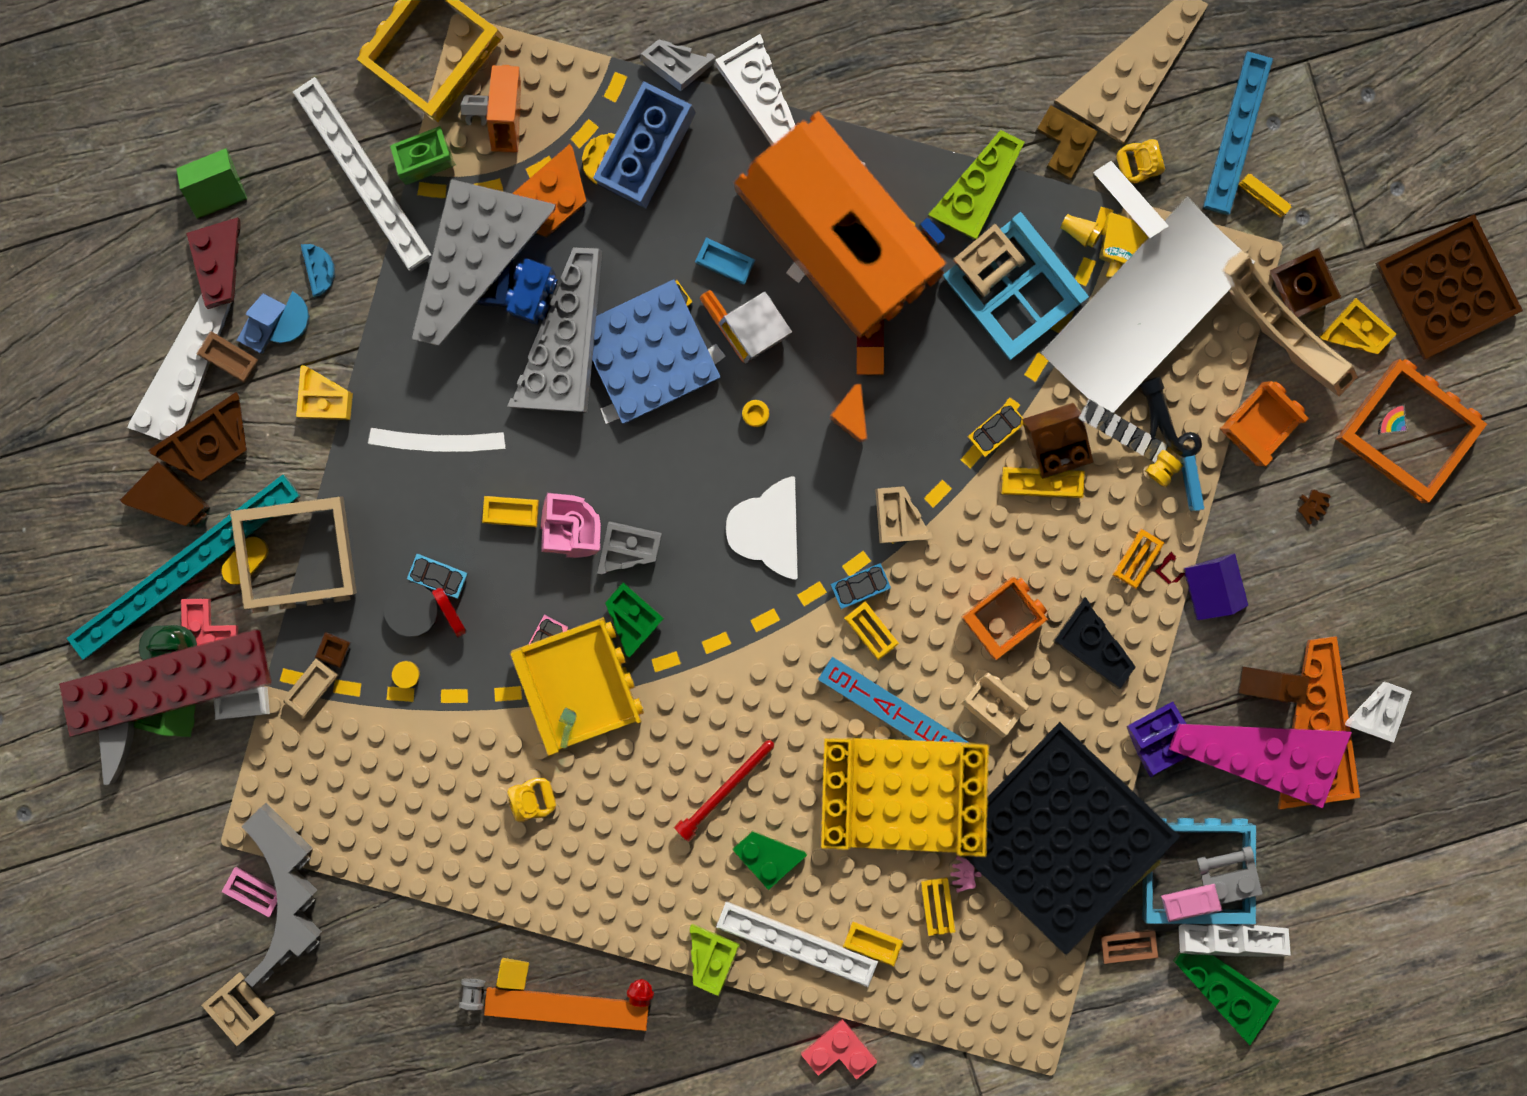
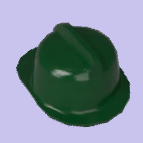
[139,625,197,660]

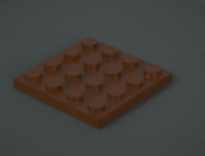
[1375,214,1523,360]

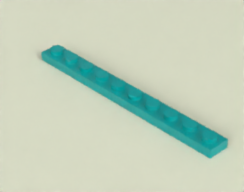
[66,474,301,660]

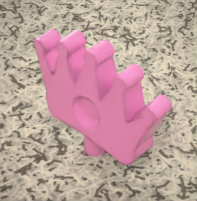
[950,856,981,893]

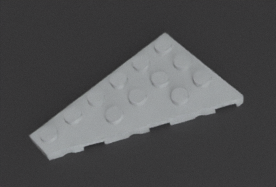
[412,179,556,346]

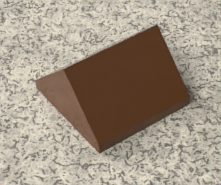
[1270,248,1341,317]

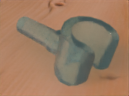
[559,708,577,748]

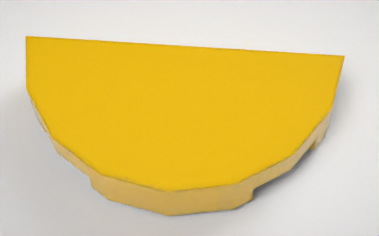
[582,133,616,185]

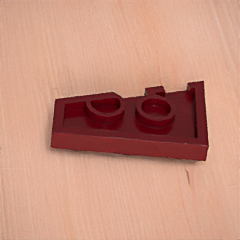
[186,217,241,309]

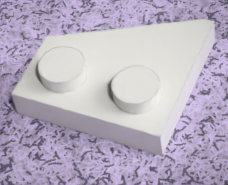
[1345,682,1412,743]

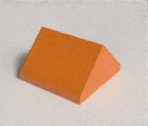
[829,384,867,443]

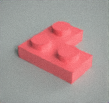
[181,599,238,646]
[801,1019,877,1080]

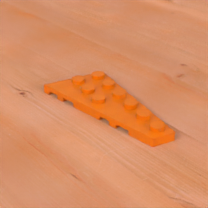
[1278,636,1360,809]

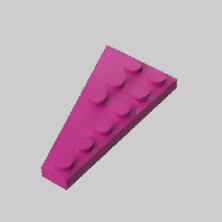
[1169,724,1352,808]

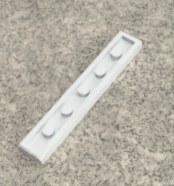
[716,901,878,987]

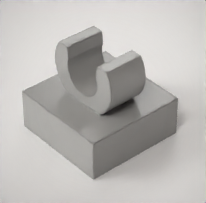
[461,95,489,126]

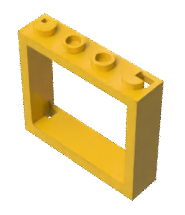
[357,0,504,122]

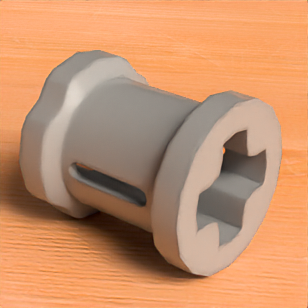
[459,978,486,1010]

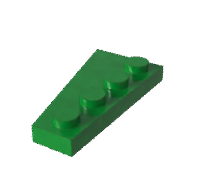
[1173,951,1280,1045]

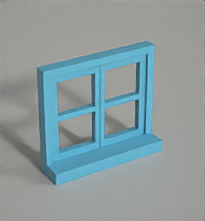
[942,212,1089,360]

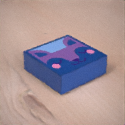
[918,218,945,248]

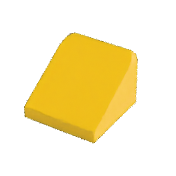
[496,958,529,990]

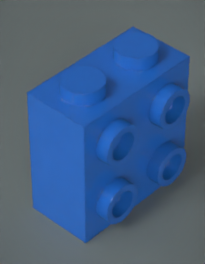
[505,258,558,325]

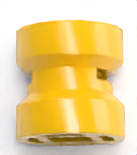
[1145,450,1183,488]

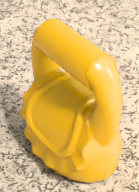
[1116,139,1165,183]
[507,778,557,822]

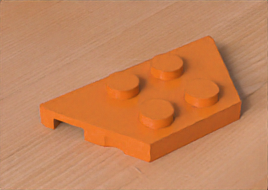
[512,144,587,238]

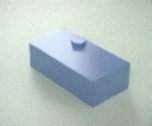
[593,81,696,209]

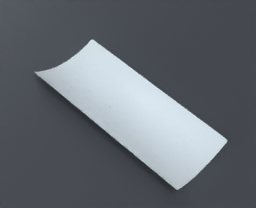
[1041,197,1255,413]

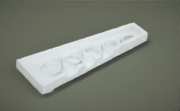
[127,294,232,440]

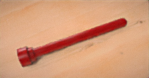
[673,740,774,842]

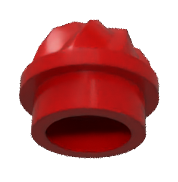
[627,979,654,1007]

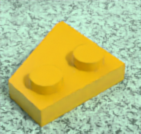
[296,365,353,420]

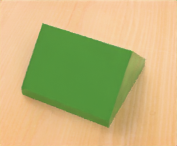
[390,126,456,185]
[176,148,247,219]

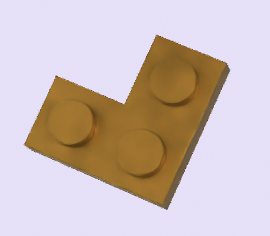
[1037,105,1098,180]

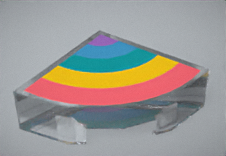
[1378,405,1407,435]

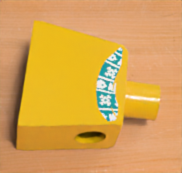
[1099,212,1149,279]

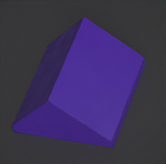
[1183,553,1249,620]

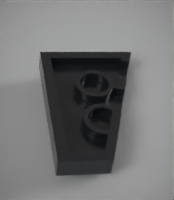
[1053,597,1136,689]

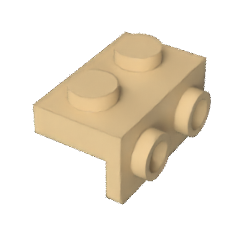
[961,673,1029,738]

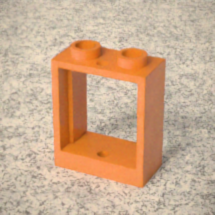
[960,576,1048,660]

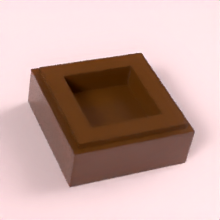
[315,632,352,668]

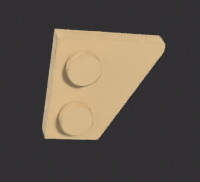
[875,487,933,543]

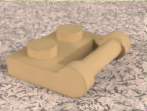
[953,224,1026,297]
[201,972,275,1046]

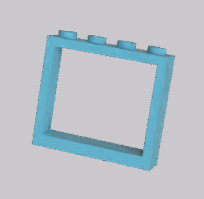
[1142,818,1256,924]

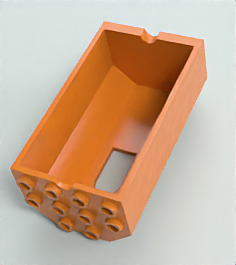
[734,111,946,339]

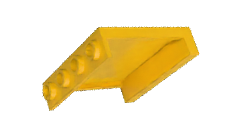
[510,617,644,756]

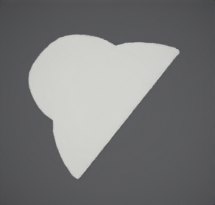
[726,476,798,579]

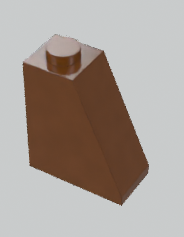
[120,461,210,527]
[1238,666,1310,704]

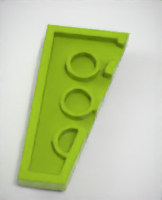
[927,130,1025,240]

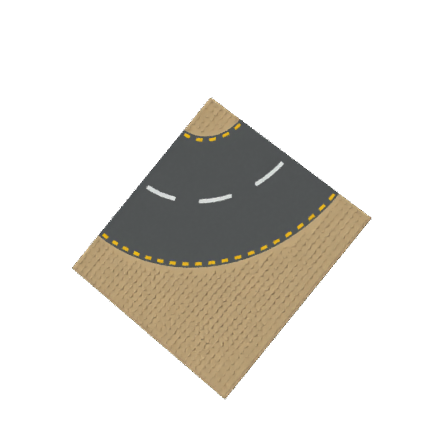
[221,14,1283,1076]

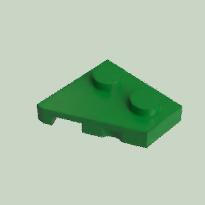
[605,582,664,658]
[732,830,807,890]

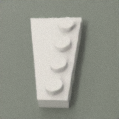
[715,34,795,145]

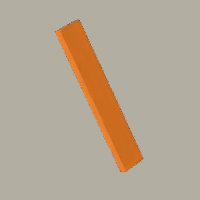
[484,987,649,1031]

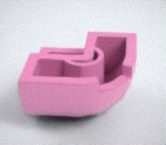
[540,493,600,558]

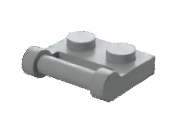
[1197,846,1262,904]

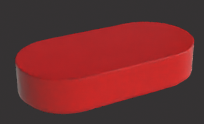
[432,587,467,638]

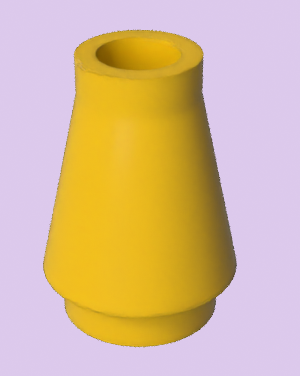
[1060,214,1103,248]

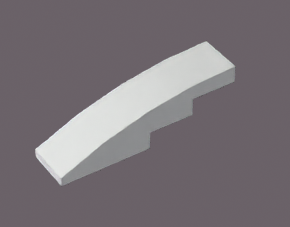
[1178,924,1291,957]

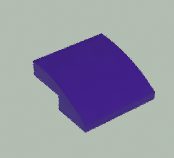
[1127,702,1188,778]

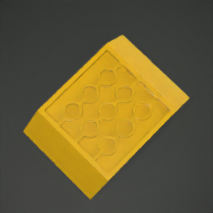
[821,738,989,856]

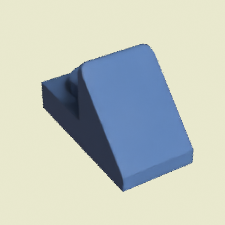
[237,293,286,354]

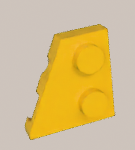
[1319,298,1396,354]

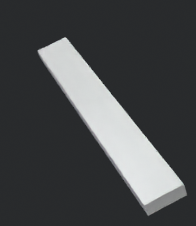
[293,77,432,272]

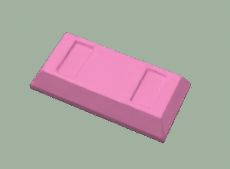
[1161,884,1222,922]

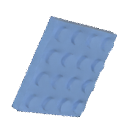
[592,279,721,424]

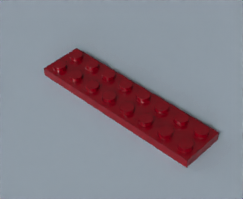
[59,630,272,737]

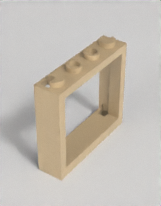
[230,497,357,613]

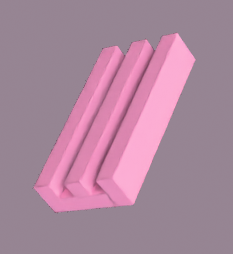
[222,867,277,917]

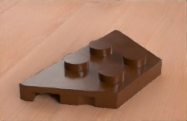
[148,392,247,482]

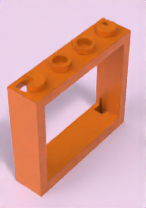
[1336,359,1487,503]

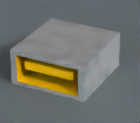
[718,292,792,364]

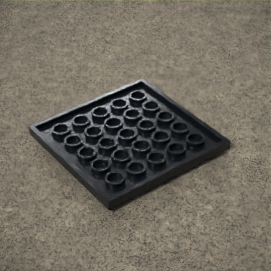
[963,722,1180,955]

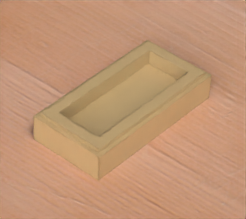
[282,658,338,718]

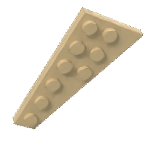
[1054,0,1208,144]

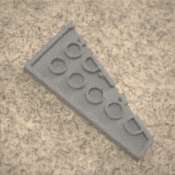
[507,248,602,413]

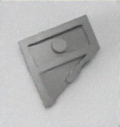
[640,39,716,91]
[597,521,662,574]

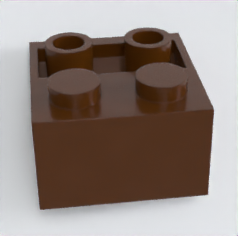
[1022,403,1094,479]

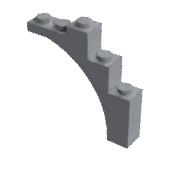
[241,803,322,987]

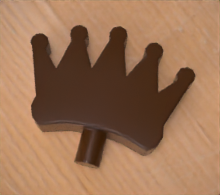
[1297,489,1331,525]

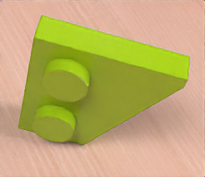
[690,924,741,996]

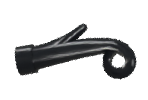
[1140,376,1202,457]

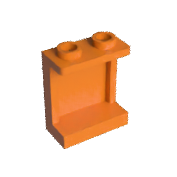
[1220,381,1309,466]

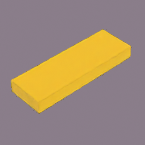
[1001,467,1085,498]

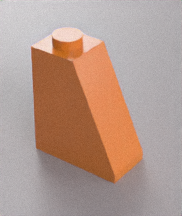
[487,65,521,152]

